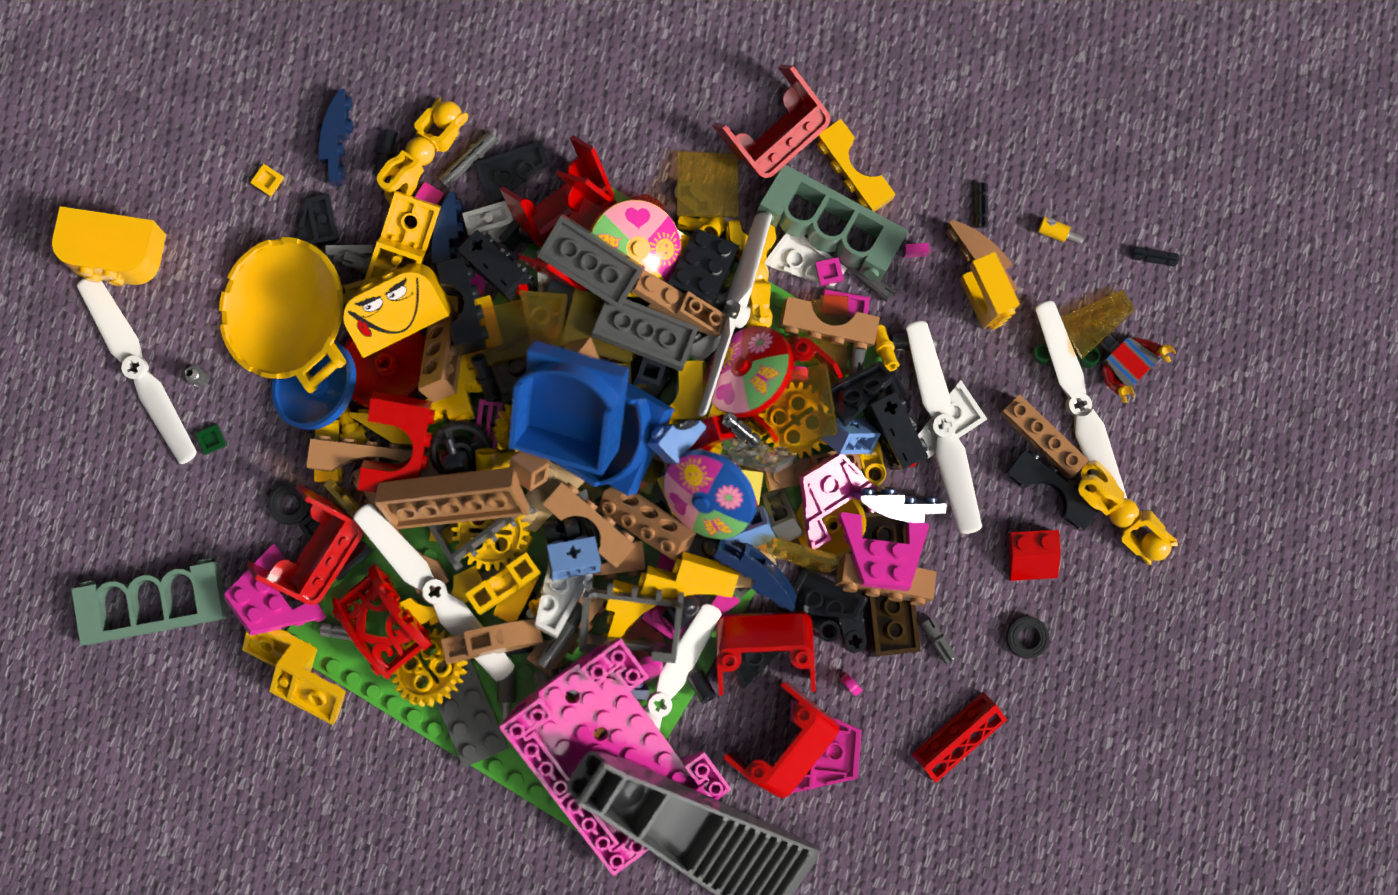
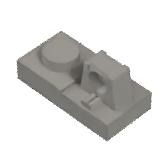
[325,245,375,270]

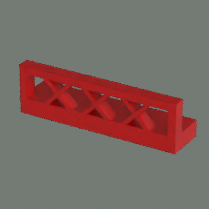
[911,692,1007,783]

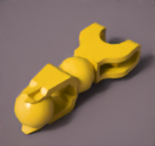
[377,97,468,205]
[725,220,776,328]
[1078,460,1178,565]

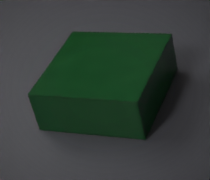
[195,424,228,456]

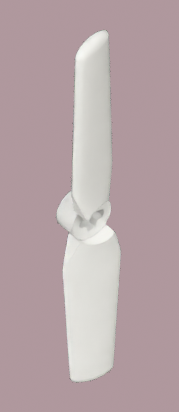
[698,212,772,416]
[77,278,196,464]
[1036,301,1127,498]
[906,321,982,534]
[354,504,514,681]
[643,604,721,729]

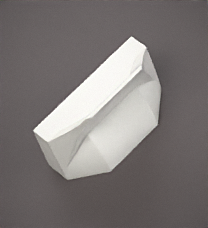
[462,201,513,242]

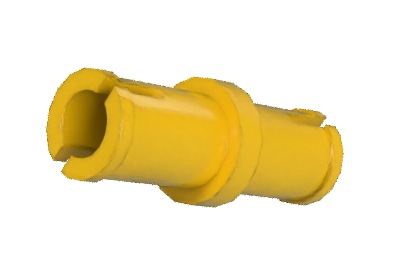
[875,325,899,371]

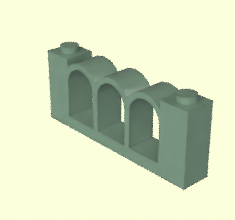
[756,165,908,283]
[71,558,228,646]

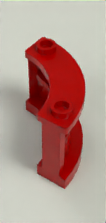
[332,564,432,680]

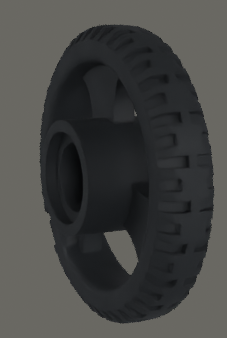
[429,420,492,475]

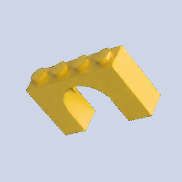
[960,252,1020,331]
[618,360,707,424]

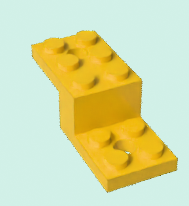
[363,191,441,285]
[242,630,346,725]

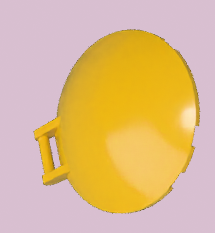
[219,237,347,393]

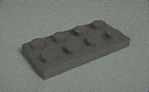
[537,214,645,309]
[591,299,699,372]
[427,659,509,768]

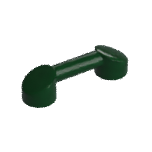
[1033,344,1101,368]

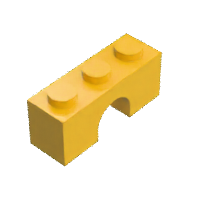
[465,552,541,615]

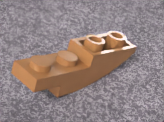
[946,220,1018,293]
[631,269,728,337]
[763,451,862,492]
[441,619,544,665]

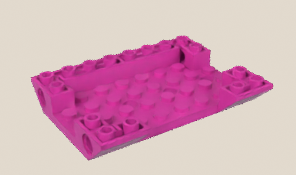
[499,638,732,876]

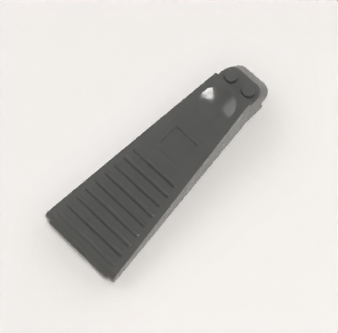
[567,752,821,895]

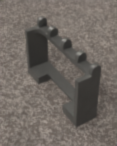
[428,467,537,570]
[579,580,684,664]

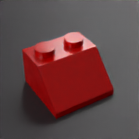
[1007,530,1061,581]

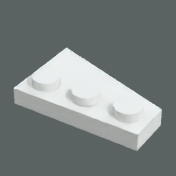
[764,233,847,288]
[918,380,987,459]
[535,563,593,639]

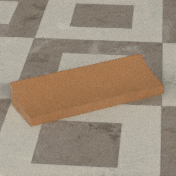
[374,467,530,529]

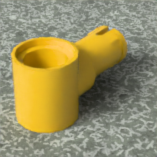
[678,214,727,237]
[338,406,370,445]
[475,448,521,471]

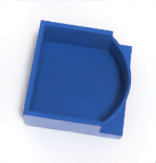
[509,341,629,476]
[553,382,674,496]

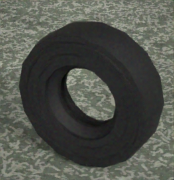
[268,483,311,525]
[1006,616,1050,659]

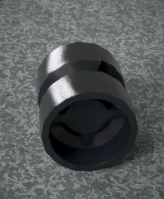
[544,516,583,545]

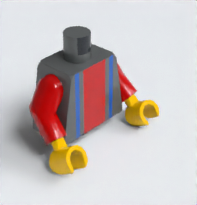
[1099,335,1176,403]

